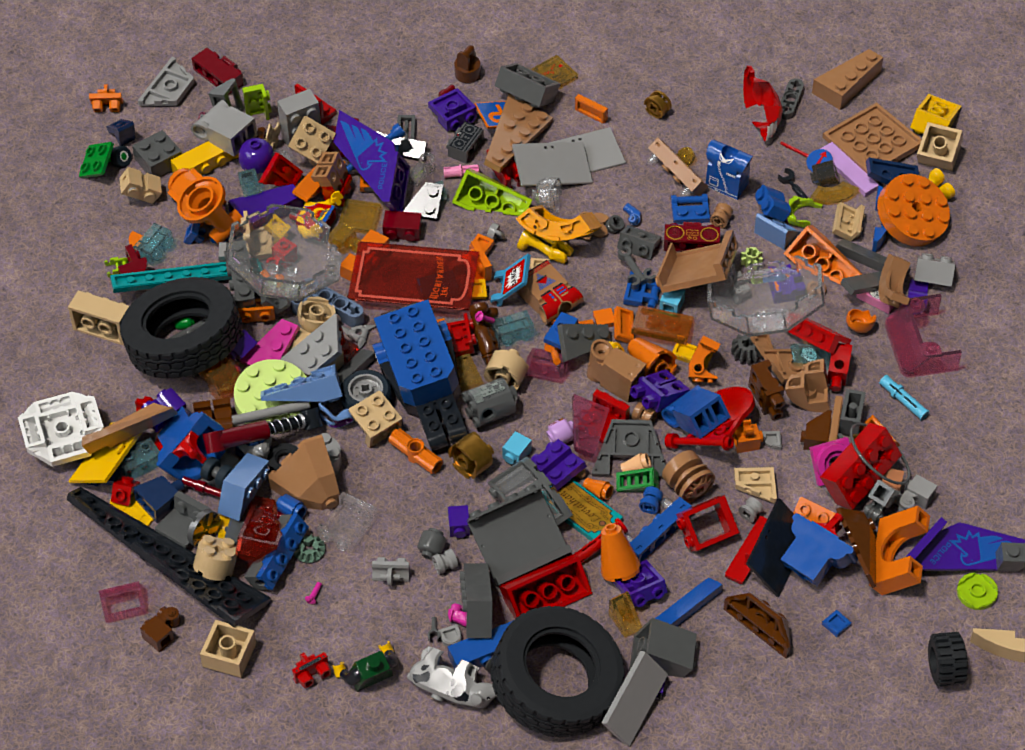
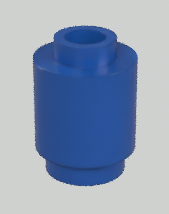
[276,494,307,518]

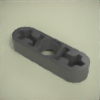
[781,78,804,120]

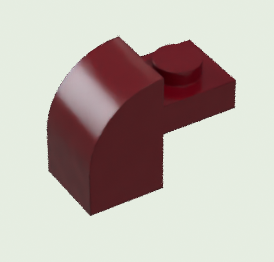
[118,244,148,274]

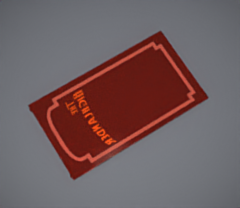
[347,241,480,311]

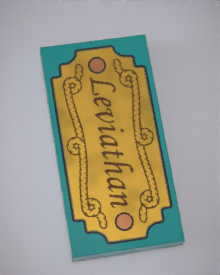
[542,479,623,541]

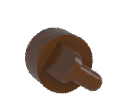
[454,45,481,83]

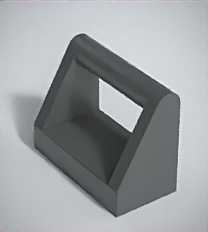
[209,78,244,111]

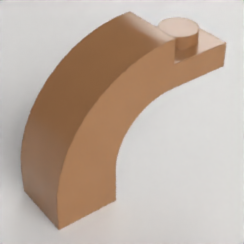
[878,253,911,308]

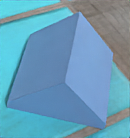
[754,213,800,250]

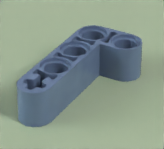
[290,279,364,327]

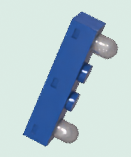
[626,497,692,562]

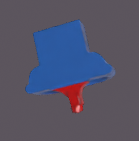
[156,406,226,481]
[780,513,858,586]

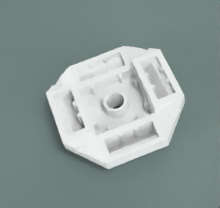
[18,392,104,467]

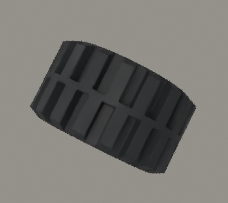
[928,632,968,687]

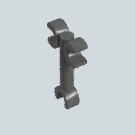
[618,246,656,290]

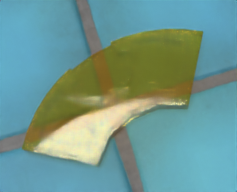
[810,181,859,205]

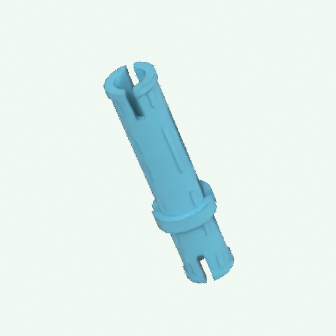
[879,375,930,421]

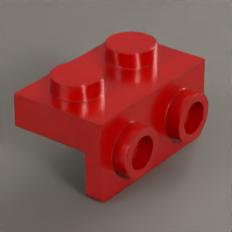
[446,313,477,357]

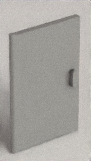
[549,127,626,173]
[512,142,593,186]

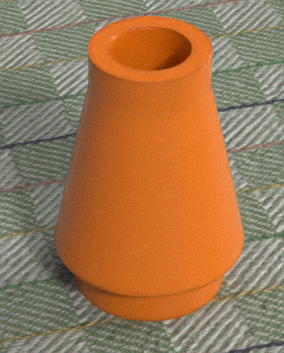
[583,477,614,500]

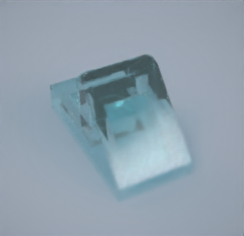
[238,169,262,197]

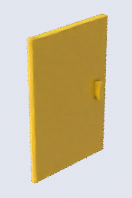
[68,422,142,483]

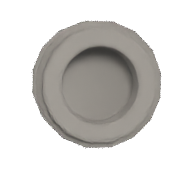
[486,223,505,241]

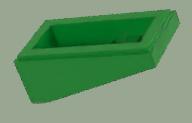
[616,467,659,492]

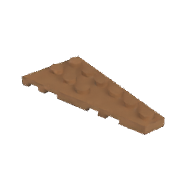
[484,94,553,173]

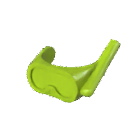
[787,196,822,228]

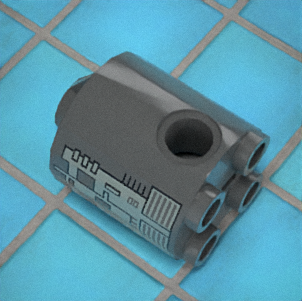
[461,377,518,428]

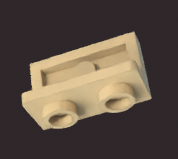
[832,202,865,241]

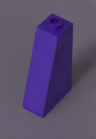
[228,184,304,229]

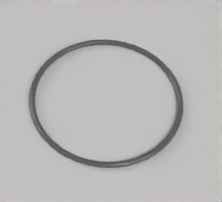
[850,423,911,485]

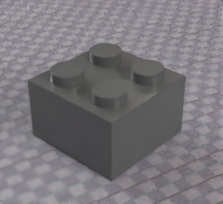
[132,130,182,177]

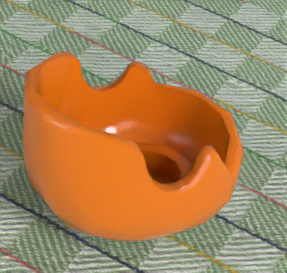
[846,309,877,333]

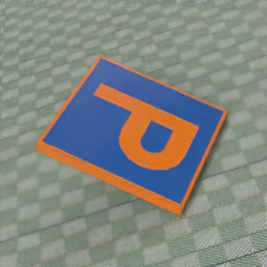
[474,101,506,129]

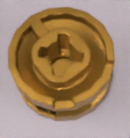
[644,90,672,119]

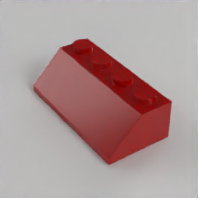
[499,553,592,618]

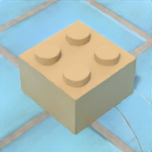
[917,122,963,171]
[200,620,256,678]

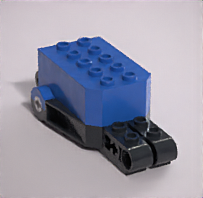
[372,299,467,452]

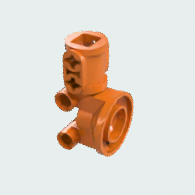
[167,168,243,245]

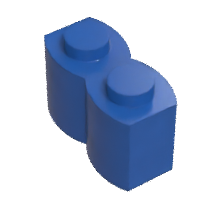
[755,185,791,222]

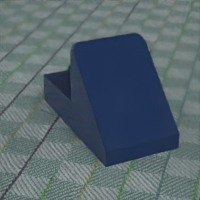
[106,119,136,146]

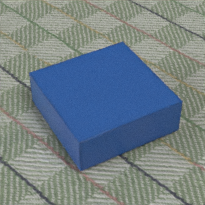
[822,610,852,637]

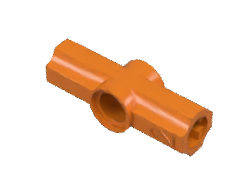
[388,428,443,474]

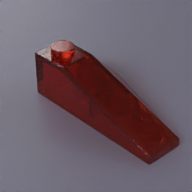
[235,496,282,561]

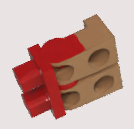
[311,152,353,206]

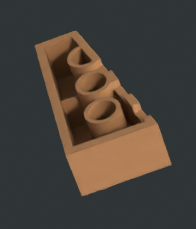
[812,49,883,110]

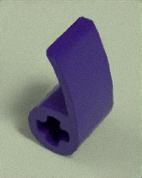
[906,279,929,309]

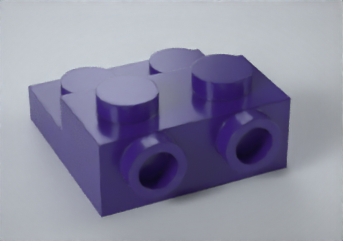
[428,88,477,132]
[531,439,587,490]
[613,560,667,608]

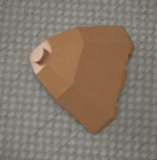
[268,434,341,510]

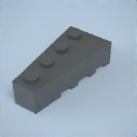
[460,563,492,638]

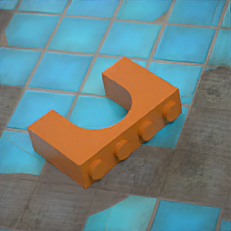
[869,505,930,595]

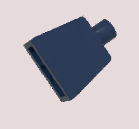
[134,476,185,523]

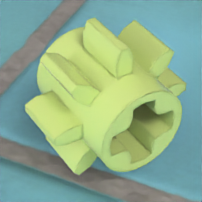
[740,247,763,269]

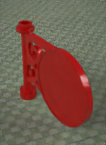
[665,387,755,450]

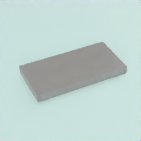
[601,651,668,746]

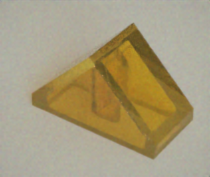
[608,591,642,637]

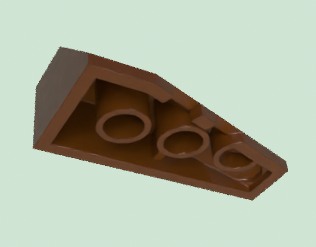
[836,507,876,588]

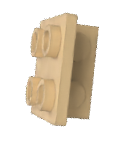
[288,116,336,165]
[349,391,402,448]

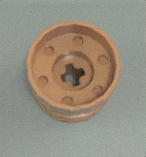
[662,450,715,503]

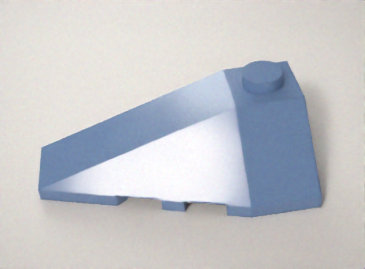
[260,364,342,402]

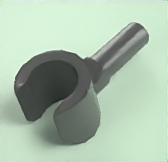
[428,617,440,642]

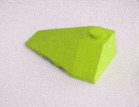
[452,168,532,216]

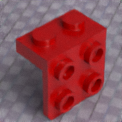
[577,389,630,443]

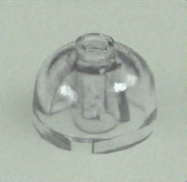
[532,177,562,213]

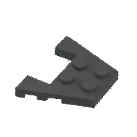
[592,419,666,478]

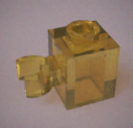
[328,222,361,254]

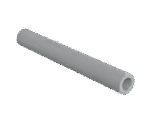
[231,401,310,425]

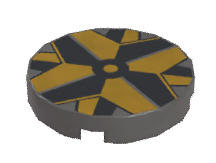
[187,509,220,547]

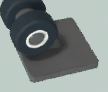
[200,453,241,490]

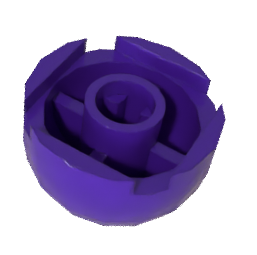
[239,138,274,174]

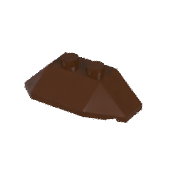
[723,593,790,658]

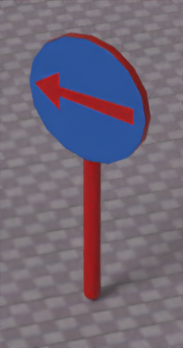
[780,142,833,174]

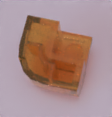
[198,354,242,399]

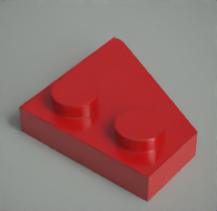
[259,152,303,186]

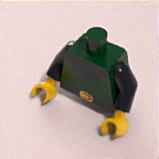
[332,641,398,692]

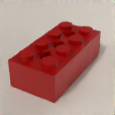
[820,423,902,510]

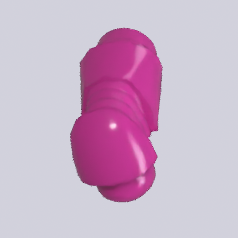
[448,603,466,627]

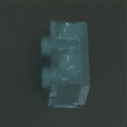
[120,438,160,479]

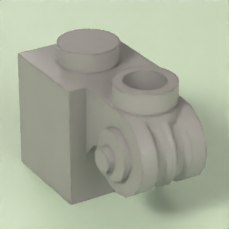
[894,474,937,512]

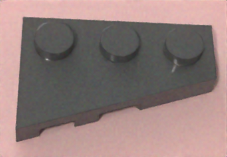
[557,324,611,363]

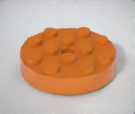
[877,174,950,246]

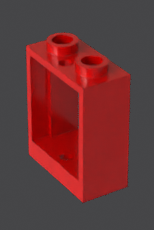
[676,495,740,551]

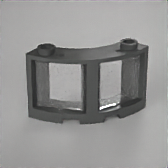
[487,457,573,525]

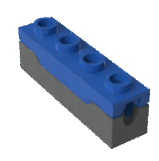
[244,514,309,590]

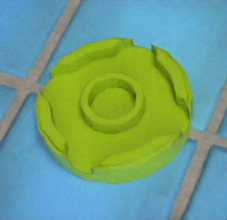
[957,573,998,610]

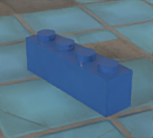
[447,620,514,670]

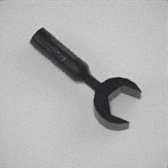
[778,168,808,199]

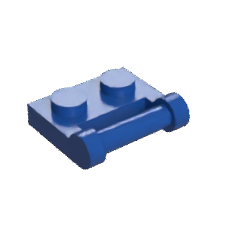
[671,194,710,224]

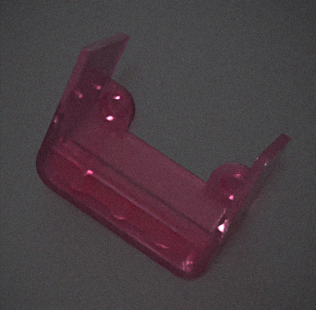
[884,294,962,378]

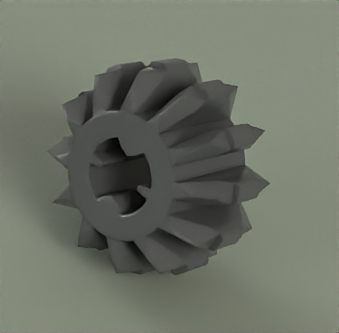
[731,332,762,365]

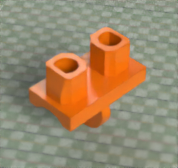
[89,84,123,112]

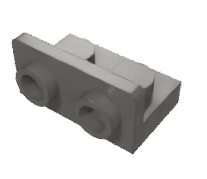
[617,225,662,260]

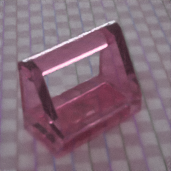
[526,348,569,383]
[99,581,146,623]

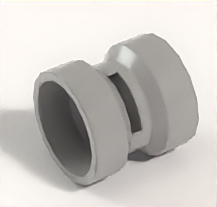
[432,549,458,575]

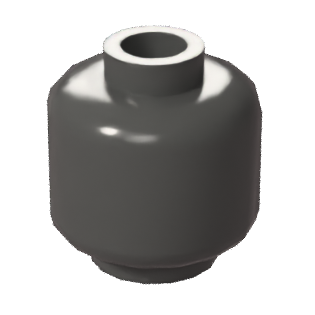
[417,528,446,559]

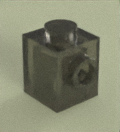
[810,160,840,188]

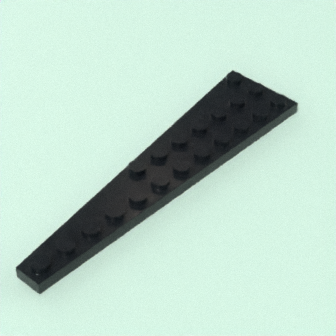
[67,487,271,627]

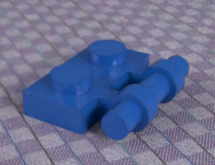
[623,271,661,310]

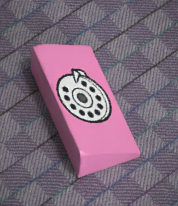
[856,290,894,314]

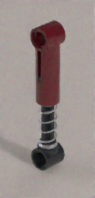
[202,407,323,454]

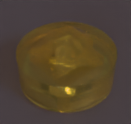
[677,147,696,165]

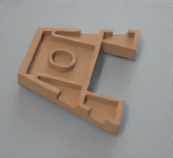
[750,333,820,384]

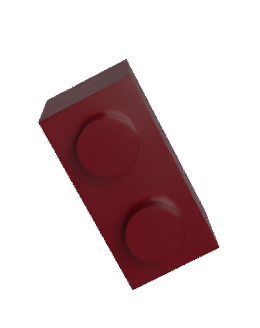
[382,210,422,241]

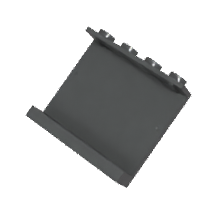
[466,484,572,587]

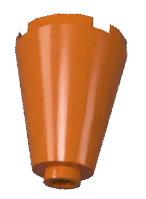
[627,338,677,379]
[601,523,641,582]

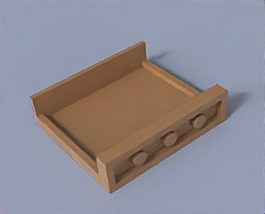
[655,230,739,293]

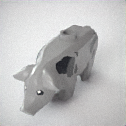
[407,646,497,709]

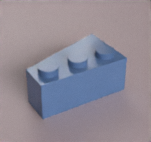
[217,453,270,521]

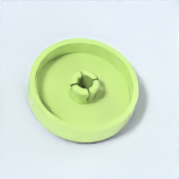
[234,359,311,434]

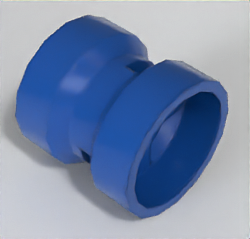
[639,486,663,514]

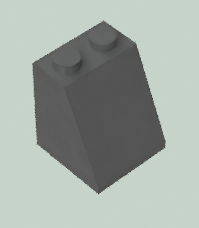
[629,617,698,678]

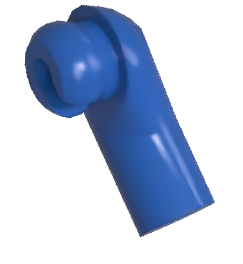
[623,203,641,226]

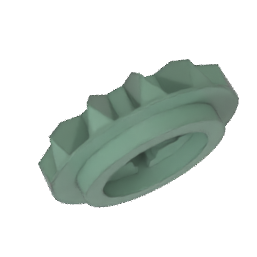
[294,533,325,563]

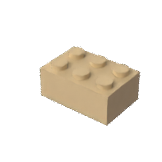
[68,290,129,345]

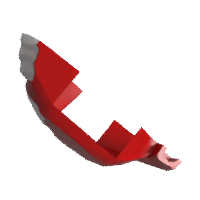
[743,65,783,141]

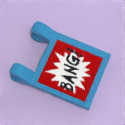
[490,254,531,307]

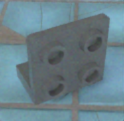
[155,491,211,548]

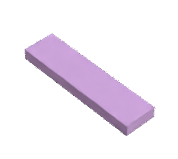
[820,142,879,197]

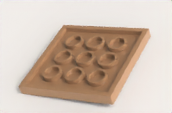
[823,102,922,173]

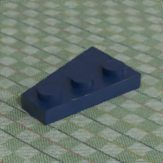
[866,157,919,184]

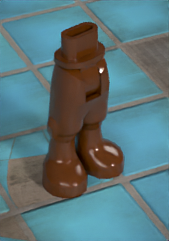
[469,302,499,365]

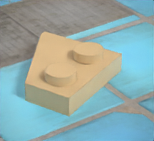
[734,467,777,503]

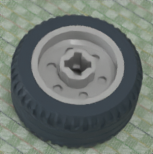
[341,370,392,409]

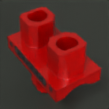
[292,652,331,689]

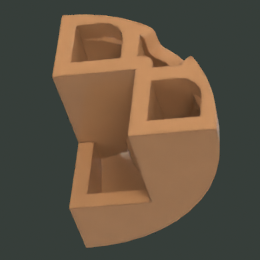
[785,358,830,413]

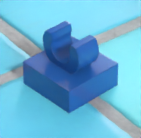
[184,223,206,245]

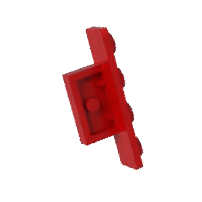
[725,516,767,584]

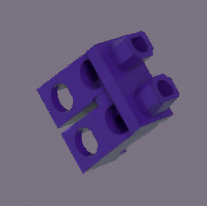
[630,369,690,412]

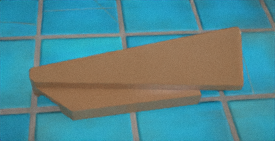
[81,403,178,454]

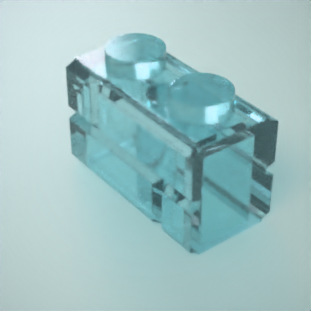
[133,223,174,266]
[491,310,534,346]

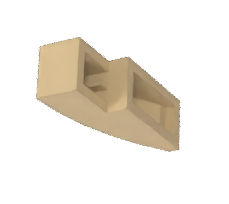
[970,628,1025,663]

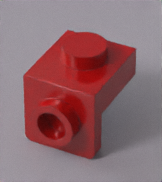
[111,476,140,506]

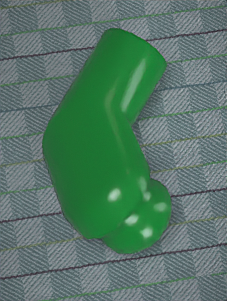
[172,317,195,330]

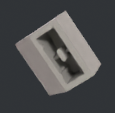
[914,253,956,287]

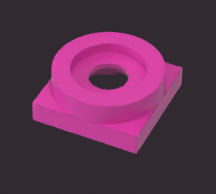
[809,437,850,486]

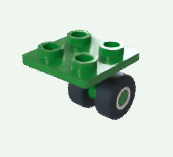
[79,142,132,178]

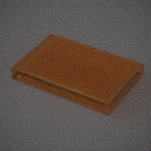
[631,305,694,345]

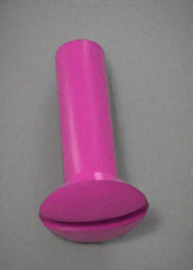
[475,311,495,324]
[305,582,322,605]

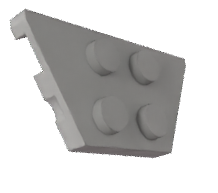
[138,57,195,106]
[281,313,342,376]

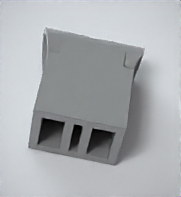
[191,100,258,157]

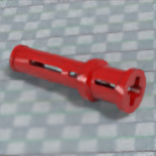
[574,518,628,563]

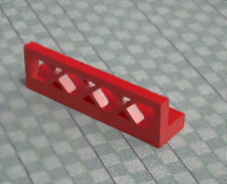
[782,312,852,354]

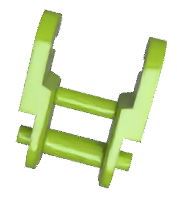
[104,257,129,278]

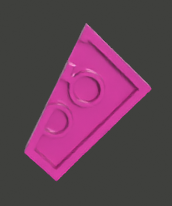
[239,319,300,366]

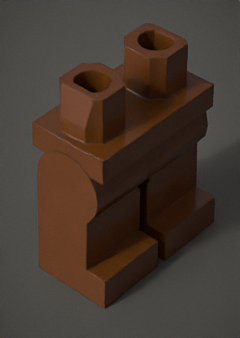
[748,359,785,420]
[193,397,233,429]

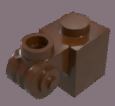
[140,606,181,652]

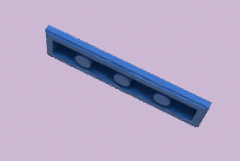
[655,577,723,627]

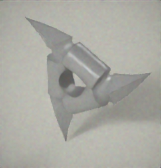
[341,325,376,350]

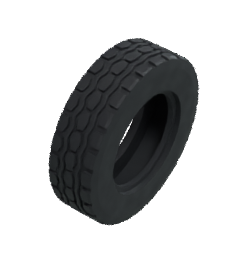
[120,277,242,379]
[490,606,624,737]

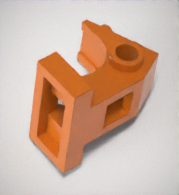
[688,335,721,383]

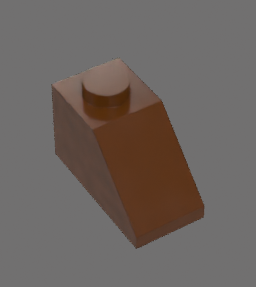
[800,410,832,450]

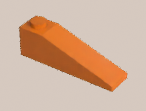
[783,225,862,285]

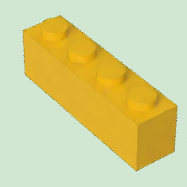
[170,141,239,175]

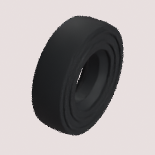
[267,443,299,472]

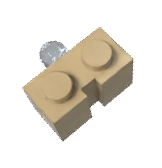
[119,167,162,204]

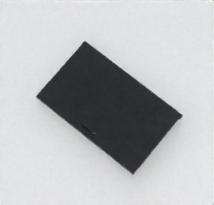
[746,498,795,597]

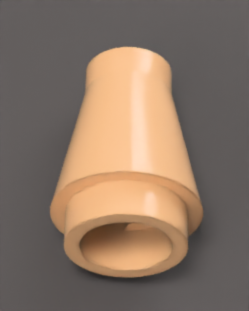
[621,453,651,472]

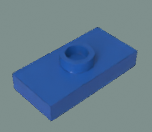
[544,312,578,349]

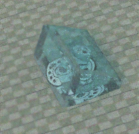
[790,343,830,366]

